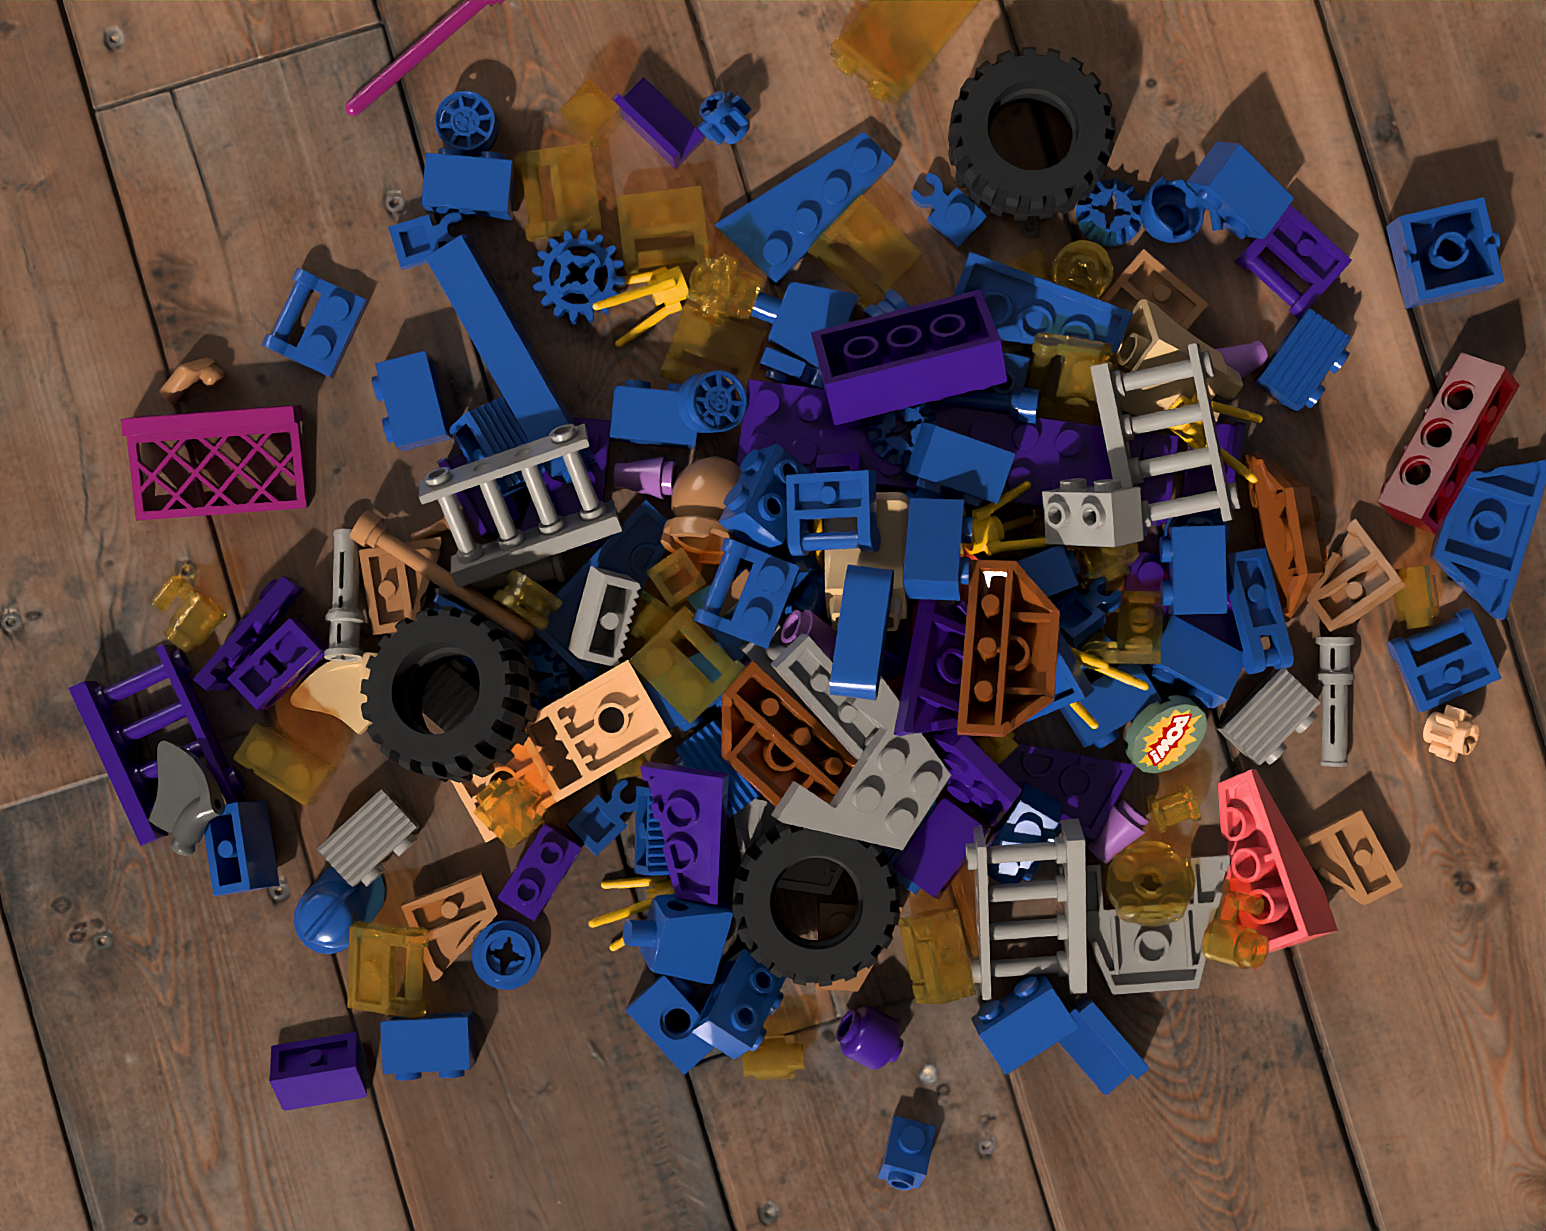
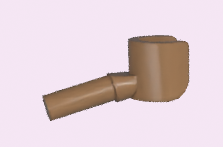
[410,506,469,541]

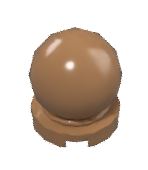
[661,456,744,565]

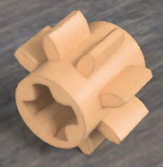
[1423,705,1479,762]

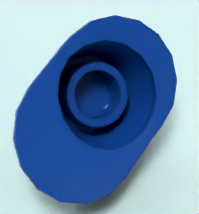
[294,866,386,954]

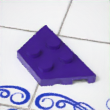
[894,599,967,736]
[922,728,1022,827]

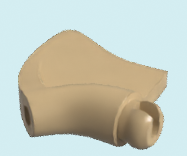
[290,652,378,735]

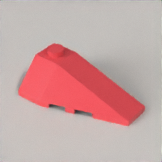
[1218,769,1338,961]

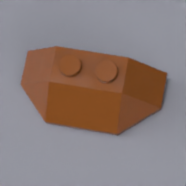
[1242,451,1328,622]
[957,560,1061,737]
[721,661,857,807]

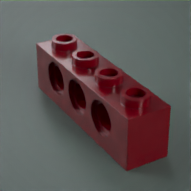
[1377,353,1520,535]

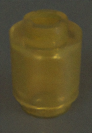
[1393,565,1441,629]
[743,1035,804,1081]

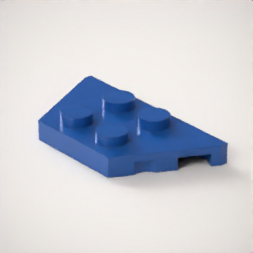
[1429,460,1546,620]

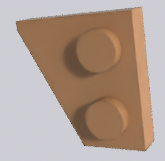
[359,537,444,635]

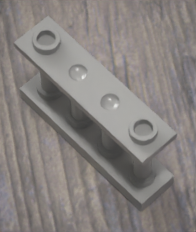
[1090,343,1241,537]
[419,423,622,588]
[740,624,880,761]
[966,818,1087,1000]

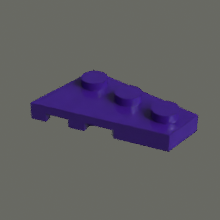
[193,576,305,690]

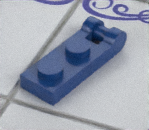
[1226,548,1294,674]

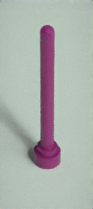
[345,0,506,116]

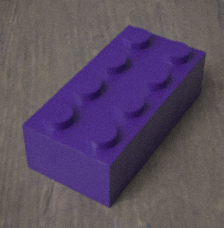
[811,289,1007,425]

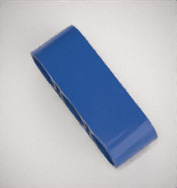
[830,564,894,701]

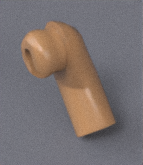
[159,357,224,404]

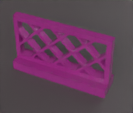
[120,404,309,521]

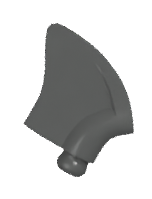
[148,740,225,856]

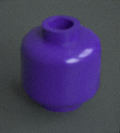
[836,1005,904,1070]

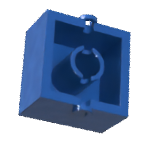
[1386,197,1504,309]

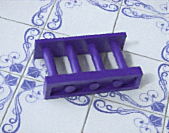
[68,644,245,846]

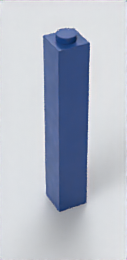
[425,235,597,483]

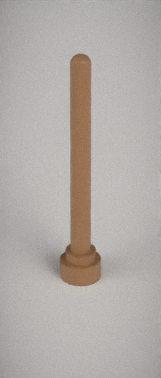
[350,509,534,641]

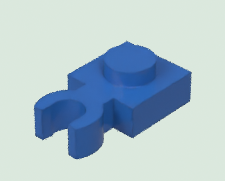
[910,172,987,250]
[388,212,470,270]
[760,347,824,389]
[1054,577,1122,648]
[566,779,636,856]

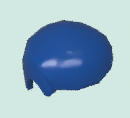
[1139,176,1205,243]

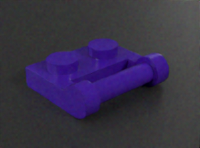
[1234,204,1352,319]

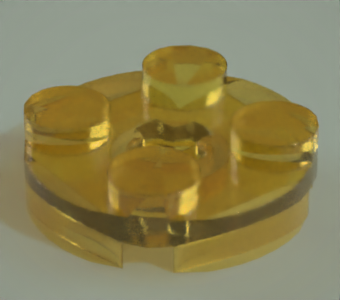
[1106,840,1195,927]

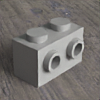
[1042,478,1143,547]

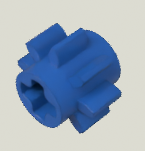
[698,91,752,145]

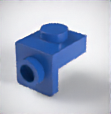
[878,1115,936,1190]

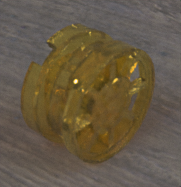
[1049,240,1113,299]
[493,569,563,632]

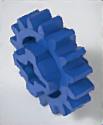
[532,229,626,324]

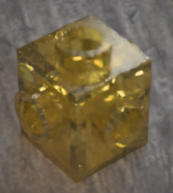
[686,254,763,320]
[1065,542,1140,589]

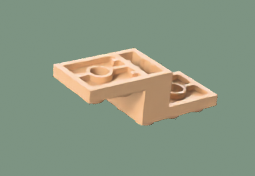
[451,660,672,842]

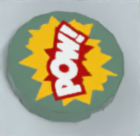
[1125,695,1207,774]

